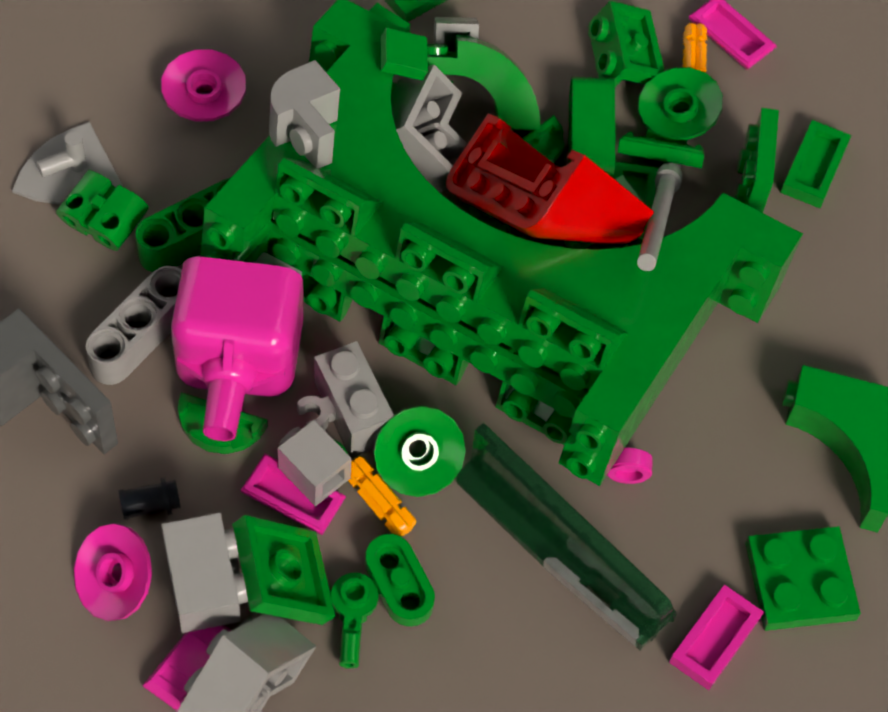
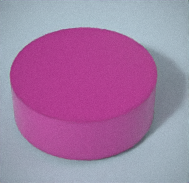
[607,448,653,484]

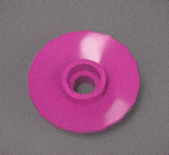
[161,49,246,122]
[74,523,152,621]

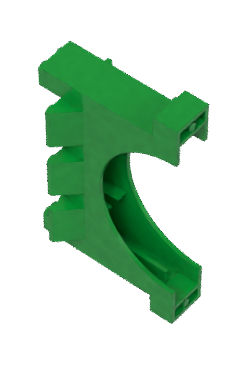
[201,0,803,486]

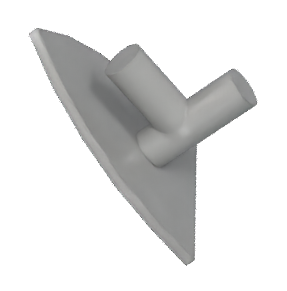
[12,122,123,205]

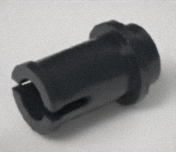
[119,477,181,520]

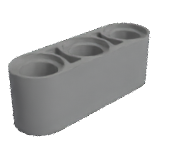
[85,266,182,385]

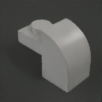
[269,60,340,168]

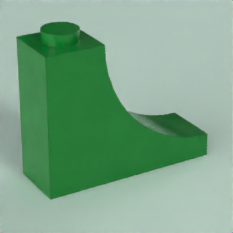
[782,365,888,533]

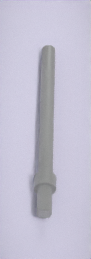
[637,161,683,271]

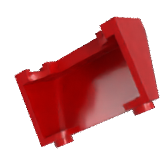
[446,113,654,245]

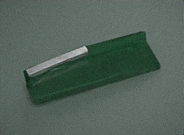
[456,422,676,650]

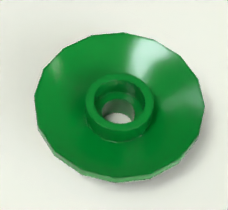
[638,67,723,141]
[373,405,466,497]

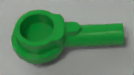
[331,572,379,669]

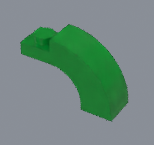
[427,35,540,130]

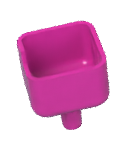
[171,257,304,441]

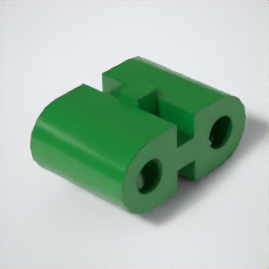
[56,170,149,251]

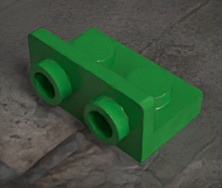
[588,1,665,87]

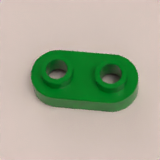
[365,534,435,626]

